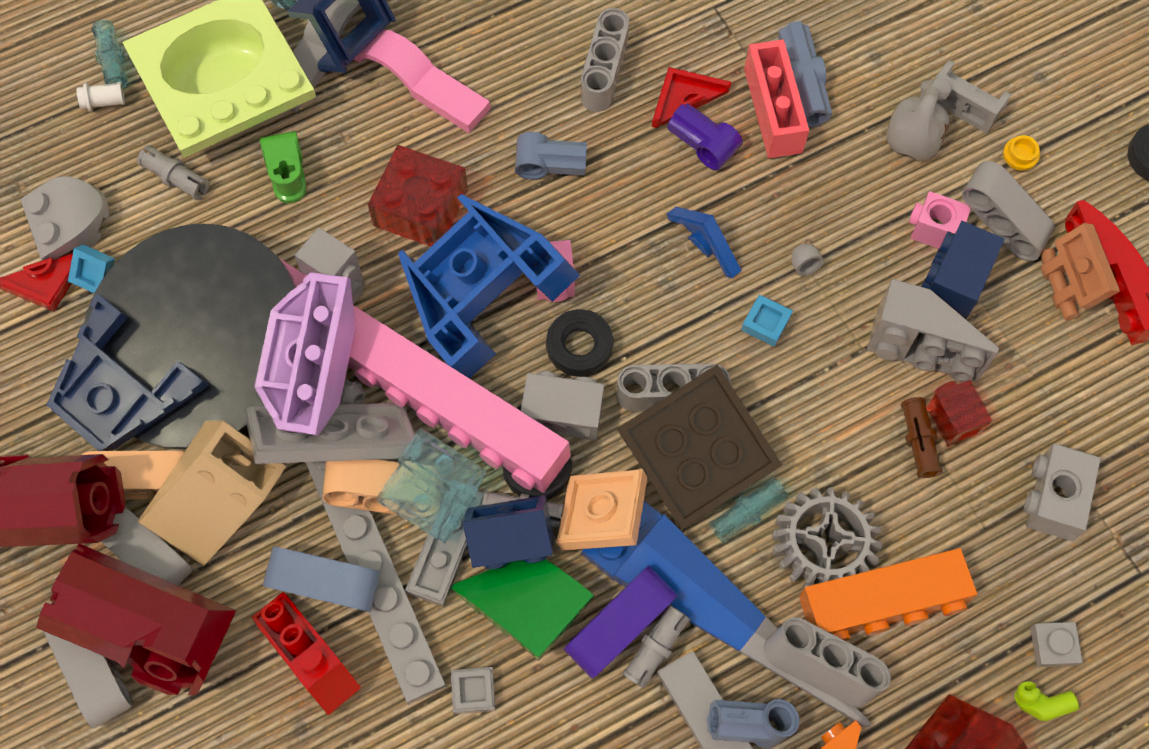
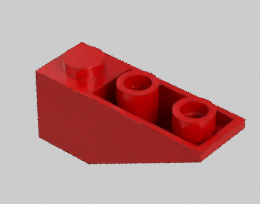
[251,591,361,715]

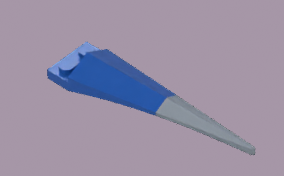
[581,501,871,727]

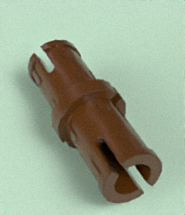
[901,397,943,479]

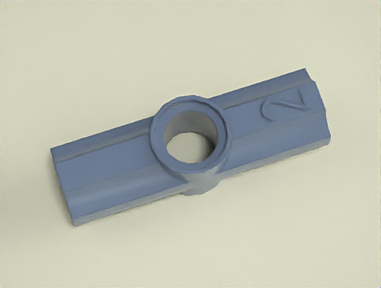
[778,21,832,128]

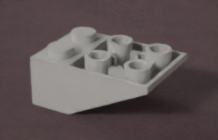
[866,279,999,383]

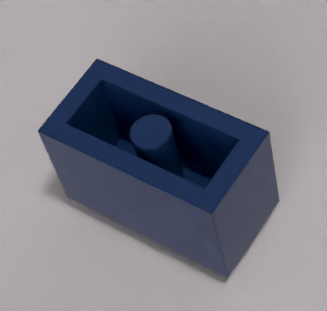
[462,495,555,569]

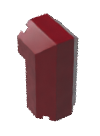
[0,454,126,547]
[36,543,237,695]

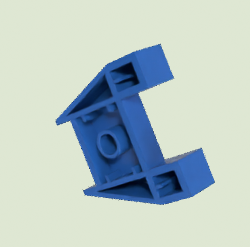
[398,194,581,379]

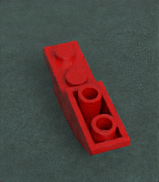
[1065,200,1149,345]

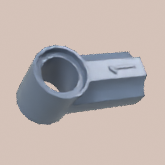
[515,132,587,180]
[707,699,800,749]

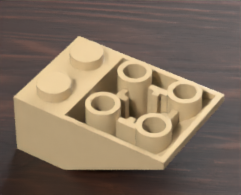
[137,421,286,566]

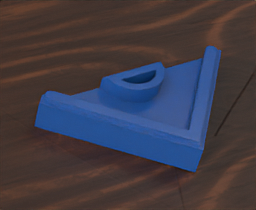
[667,207,742,278]

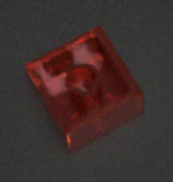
[368,145,468,247]

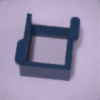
[287,0,396,73]

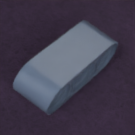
[262,546,381,612]

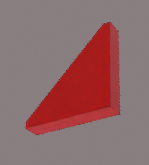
[652,67,731,128]
[0,254,73,312]

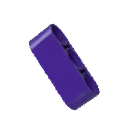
[563,565,677,679]

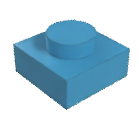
[68,244,115,293]
[741,294,793,347]

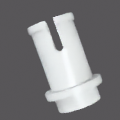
[77,82,125,112]

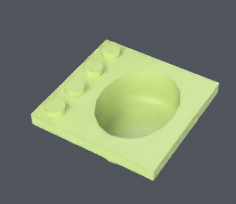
[122,0,316,158]

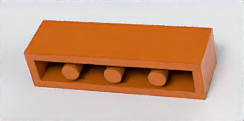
[799,548,978,641]

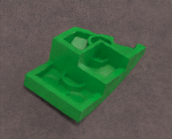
[451,559,594,661]

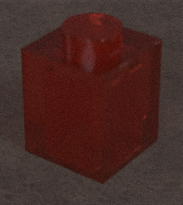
[927,380,992,447]

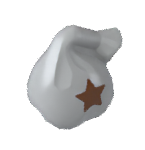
[886,74,951,161]

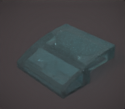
[376,428,487,544]

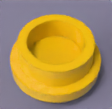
[1003,135,1040,171]

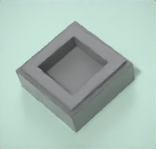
[451,667,495,714]

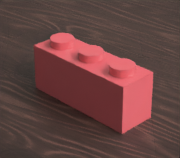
[744,39,809,159]

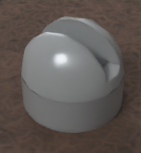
[791,243,824,276]

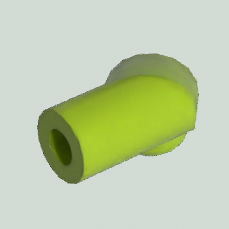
[1014,681,1079,721]

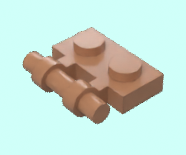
[1040,223,1120,321]

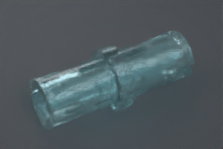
[91,20,128,88]
[709,477,788,544]

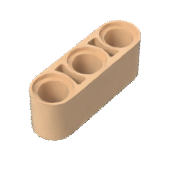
[82,451,185,500]
[322,459,440,518]

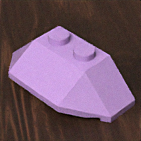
[255,273,355,436]

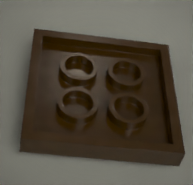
[617,364,782,530]

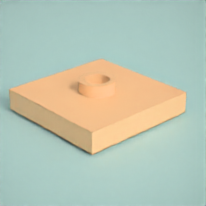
[556,469,647,550]

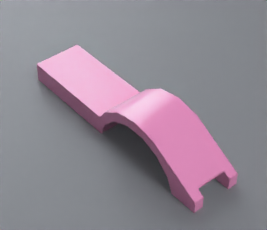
[354,29,490,133]

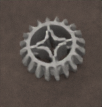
[772,486,882,589]

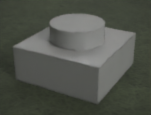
[1030,622,1083,668]

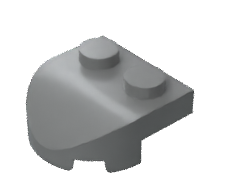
[20,176,109,260]

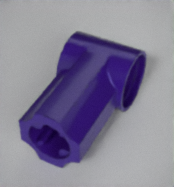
[668,103,743,171]

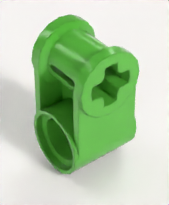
[260,131,307,203]

